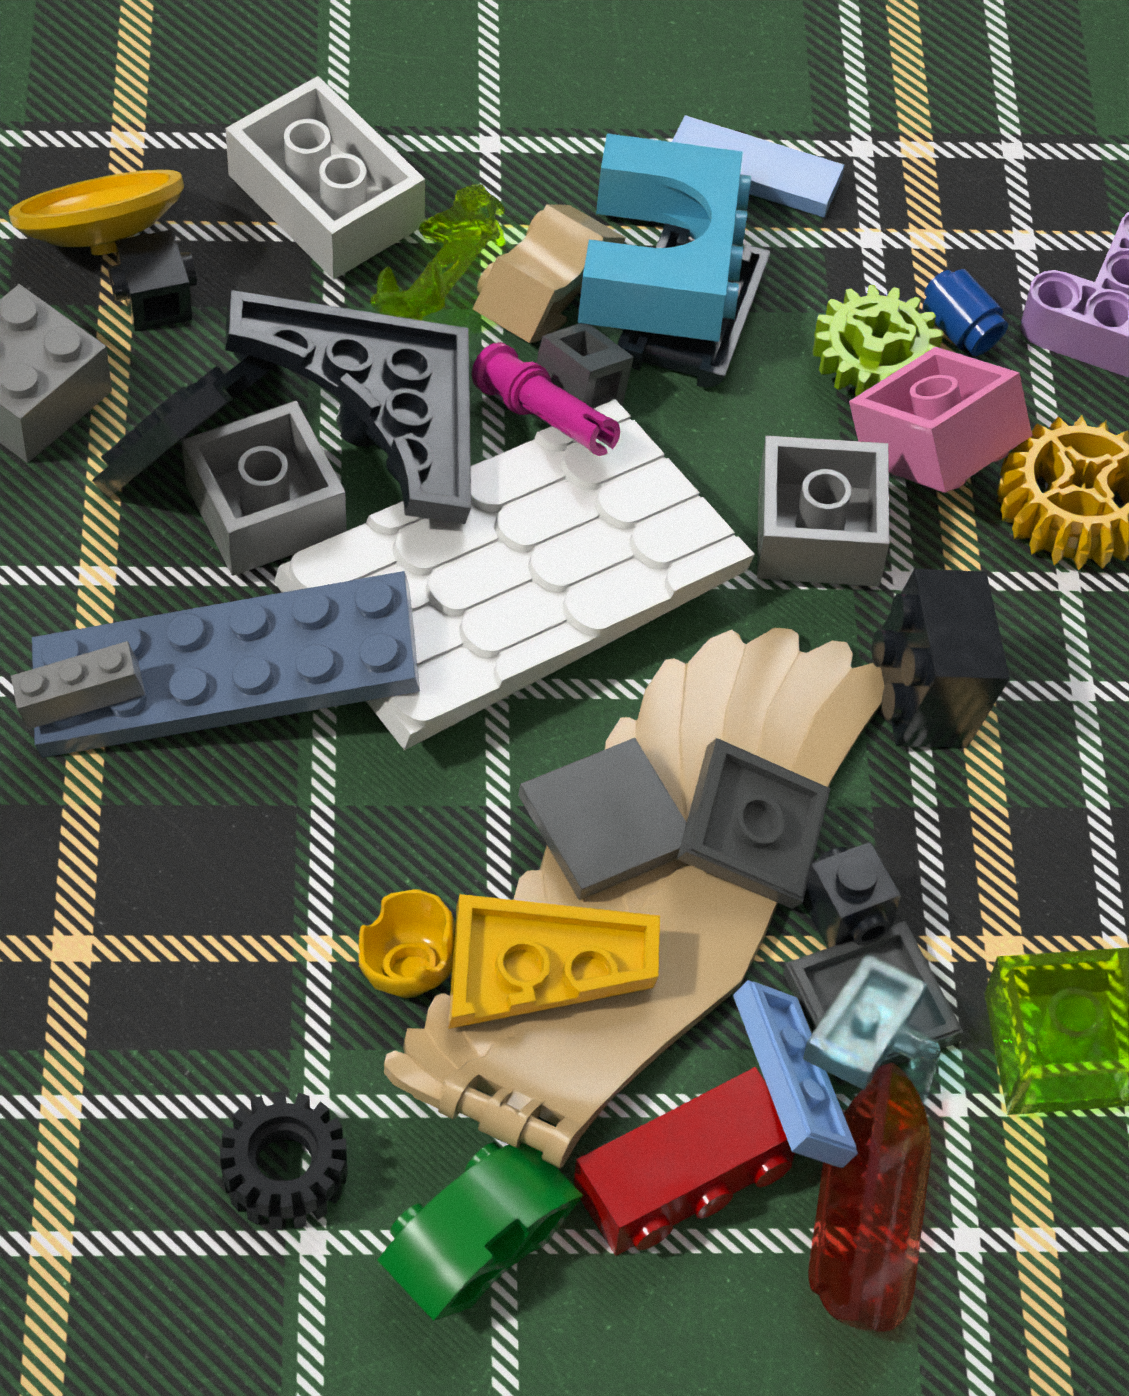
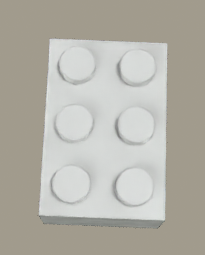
[225,76,425,280]

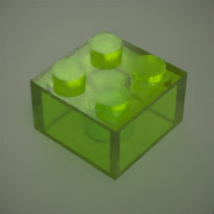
[985,947,1129,1115]

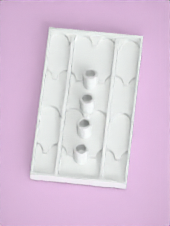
[274,399,754,750]

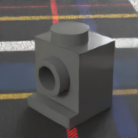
[537,323,634,408]

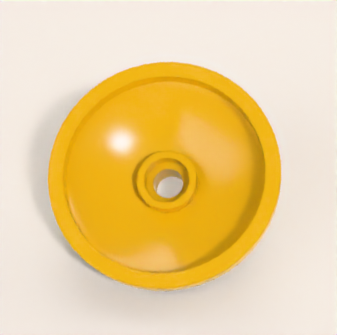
[9,170,184,255]

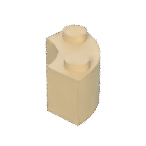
[473,204,626,343]

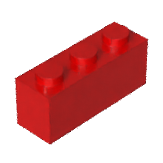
[574,1067,795,1256]

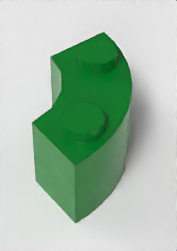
[377,1142,583,1321]

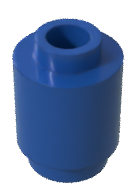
[922,269,1008,356]

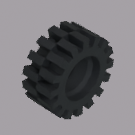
[220,1091,347,1230]

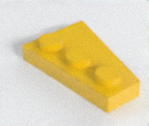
[448,894,660,1029]

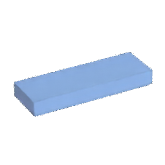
[672,115,844,218]
[733,980,858,1168]

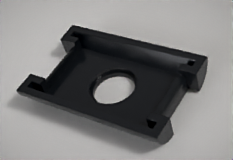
[617,223,771,388]

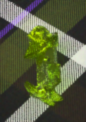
[370,184,506,321]

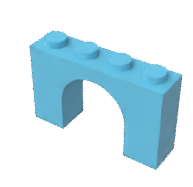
[578,133,751,342]

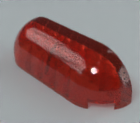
[808,1063,931,1332]

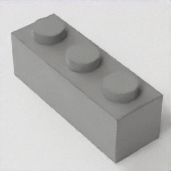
[11,641,145,729]

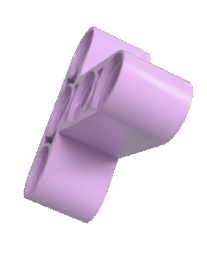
[1020,212,1129,378]

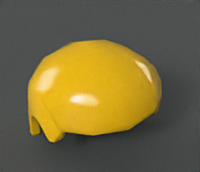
[358,889,455,999]

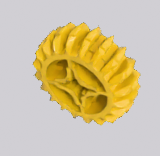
[997,415,1129,570]

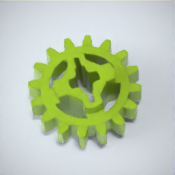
[813,285,943,396]

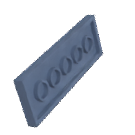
[32,571,420,758]

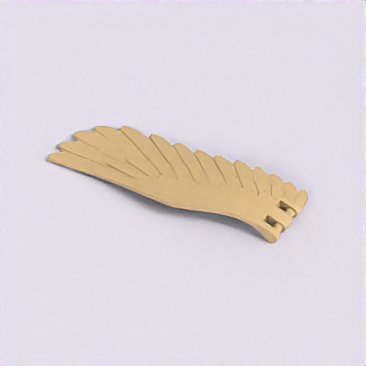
[384,628,884,1168]

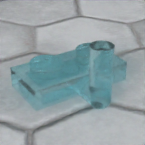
[803,954,941,1105]

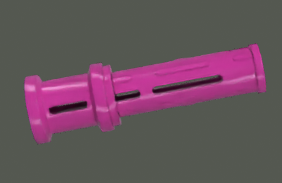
[471,342,621,456]

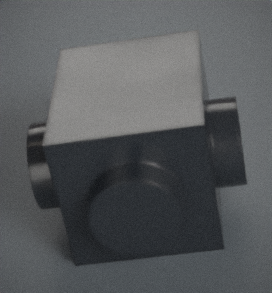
[108,229,197,331]
[803,842,901,948]

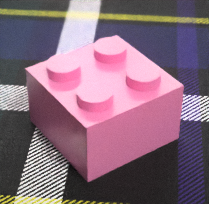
[849,347,1032,493]

